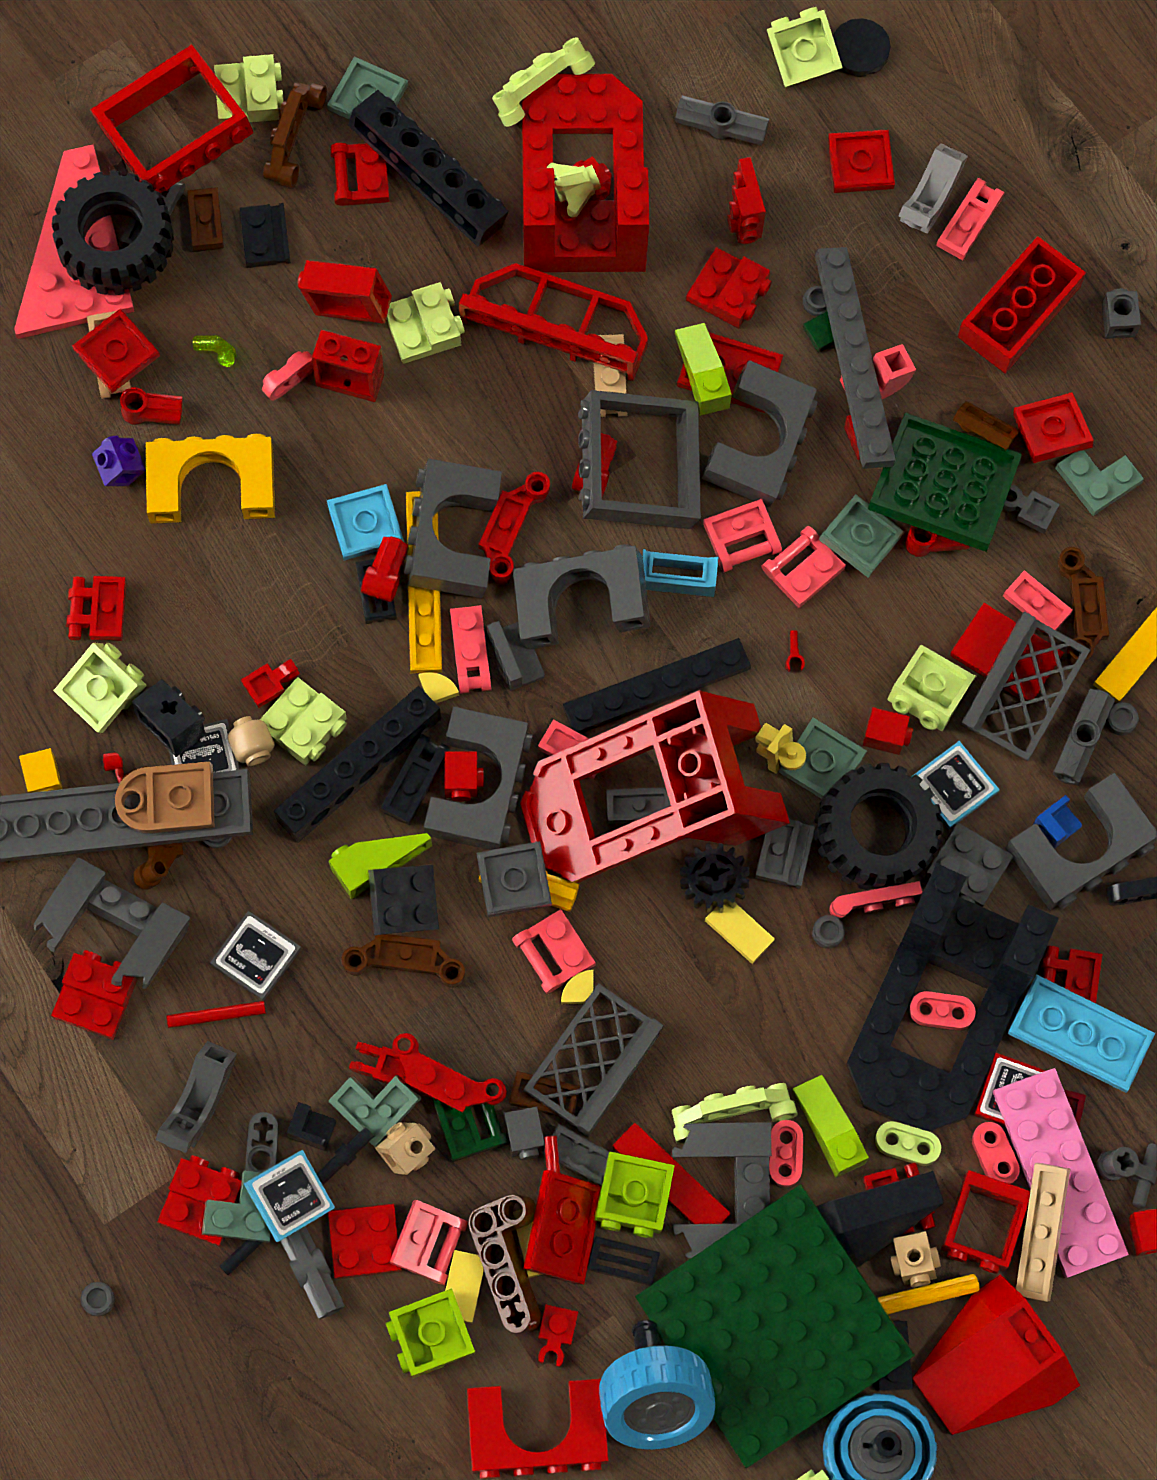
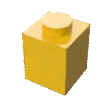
[19,748,63,793]

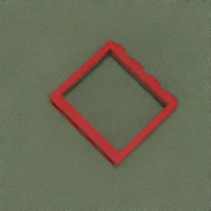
[90,44,254,193]

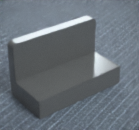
[487,621,545,691]

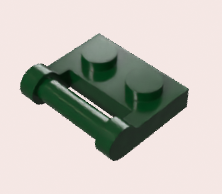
[432,1081,510,1162]

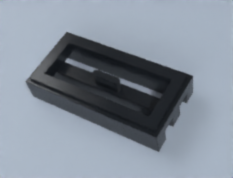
[356,559,397,624]
[588,1236,660,1286]

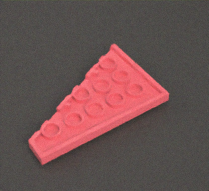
[14,145,135,339]

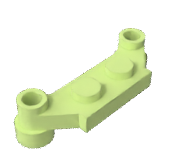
[492,38,595,127]
[672,1083,798,1144]

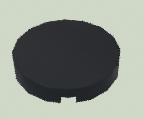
[833,18,891,77]

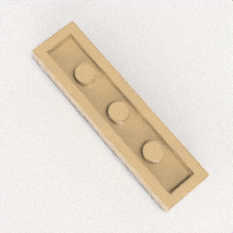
[1016,1162,1070,1302]

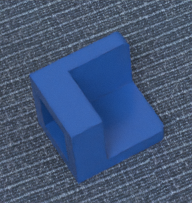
[1033,795,1082,849]

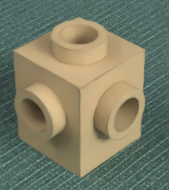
[375,1122,435,1175]
[891,1232,941,1287]

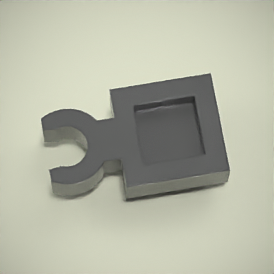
[1003,485,1060,534]

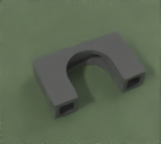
[701,360,818,507]
[404,458,502,598]
[513,544,651,649]
[424,707,533,850]
[1006,773,1157,911]

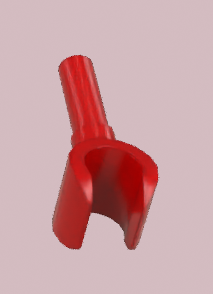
[785,630,805,672]
[103,753,124,783]

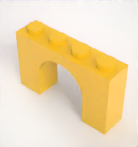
[146,434,275,524]

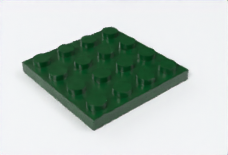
[868,412,1022,552]

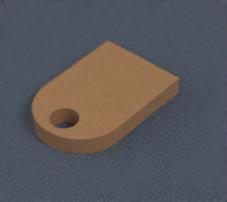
[115,761,215,833]

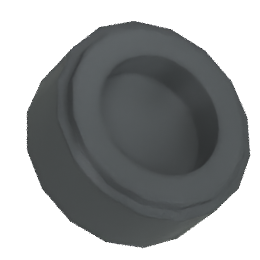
[1106,702,1139,736]
[812,915,845,949]
[80,1282,115,1317]

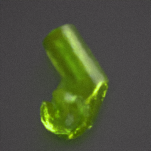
[192,335,237,367]

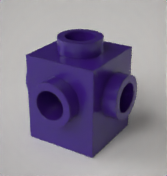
[92,436,146,486]

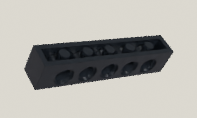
[348,90,509,247]
[274,686,441,843]

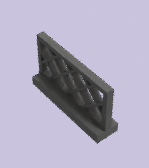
[960,611,1090,761]
[524,983,664,1137]

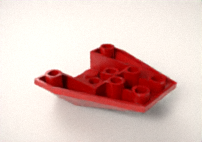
[912,1274,1080,1435]

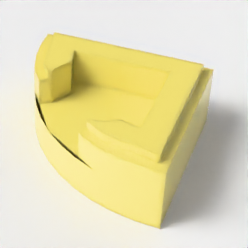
[418,672,459,703]
[561,970,594,1004]

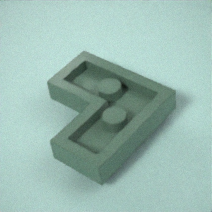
[1055,450,1144,516]
[329,1075,422,1147]
[202,1171,271,1243]

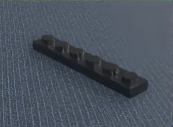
[563,638,751,734]

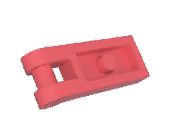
[936,178,1005,261]
[450,605,491,694]
[829,881,923,919]

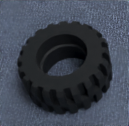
[52,170,174,295]
[814,763,943,890]

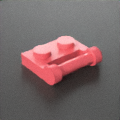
[703,499,782,573]
[761,526,846,608]
[512,909,596,994]
[390,1200,468,1285]

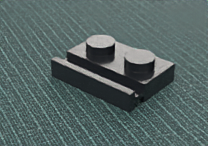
[240,203,291,268]

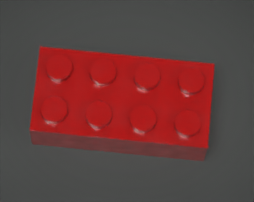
[957,236,1086,374]

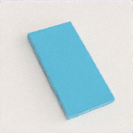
[1007,974,1155,1093]

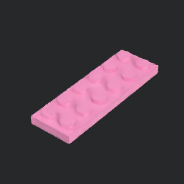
[992,1068,1129,1278]

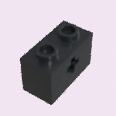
[132,679,206,757]

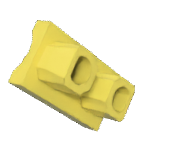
[755,723,806,774]

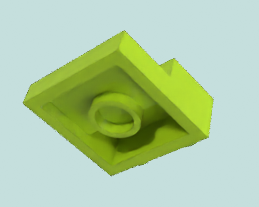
[594,1152,675,1238]
[386,1288,475,1379]

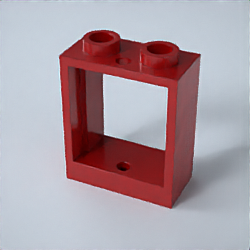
[298,260,392,324]
[312,330,384,402]
[941,1170,1031,1274]

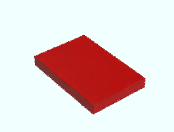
[677,332,783,413]
[950,603,1065,705]
[523,1170,602,1285]

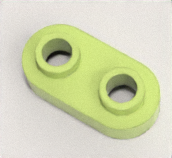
[875,1121,941,1166]

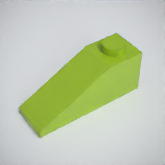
[675,323,732,416]
[329,833,432,899]
[792,1075,869,1178]

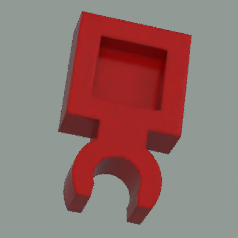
[538,1304,578,1368]

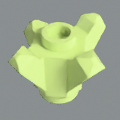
[546,163,601,217]

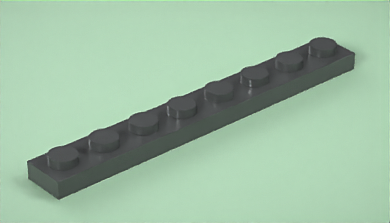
[815,247,896,469]

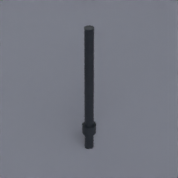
[220,1127,375,1275]

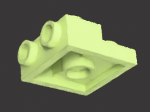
[767,7,843,88]
[214,54,284,124]
[386,282,465,364]
[53,643,147,733]
[887,645,975,731]
[260,677,347,766]

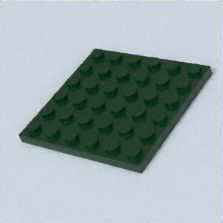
[635,1184,915,1468]

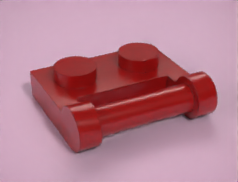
[330,143,389,206]

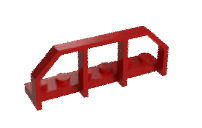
[459,263,648,381]

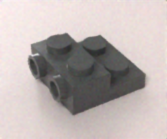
[925,823,1014,907]

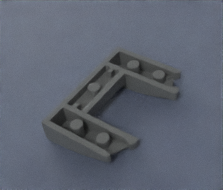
[33,857,190,989]
[671,1123,772,1258]

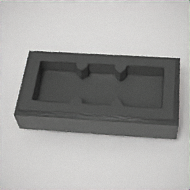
[542,1124,609,1186]

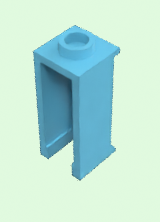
[643,549,719,597]

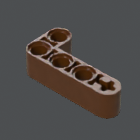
[468,1195,541,1333]

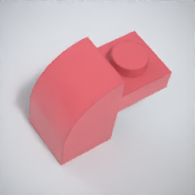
[840,344,916,399]

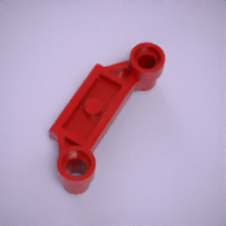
[478,472,550,585]
[392,1033,507,1113]

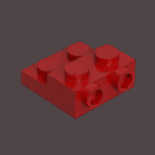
[727,157,766,244]
[686,247,772,329]
[51,950,137,1040]
[157,1155,242,1247]

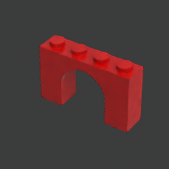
[467,1379,608,1479]

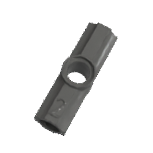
[675,95,769,146]
[1053,689,1115,786]
[280,1226,345,1320]

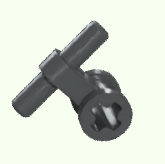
[1097,1143,1157,1209]

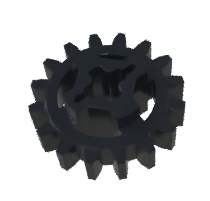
[680,843,750,913]

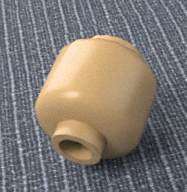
[227,716,274,766]

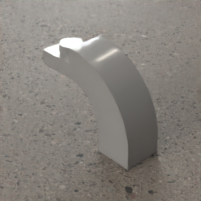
[899,143,968,233]

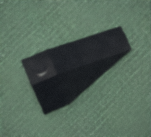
[817,1171,945,1268]

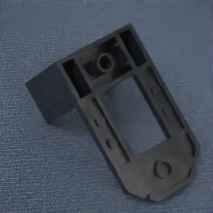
[846,863,1059,1132]

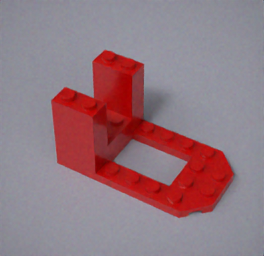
[522,74,649,273]
[520,690,790,883]

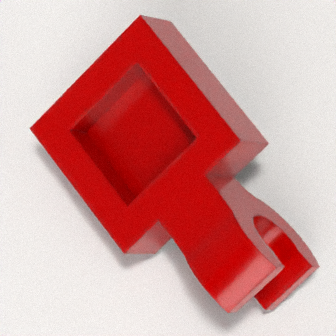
[241,659,300,709]

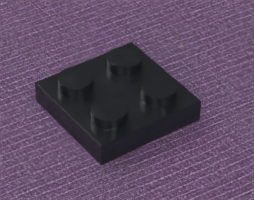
[368,865,439,935]

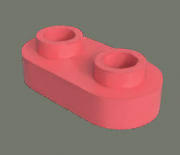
[262,351,314,401]
[909,991,976,1030]
[769,1120,803,1188]
[972,1122,1020,1184]

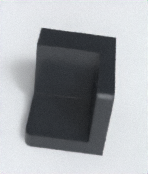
[287,1102,336,1151]

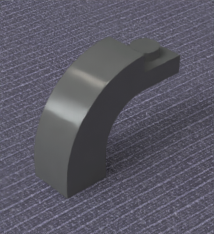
[156,1041,237,1153]

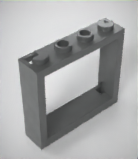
[578,390,701,529]

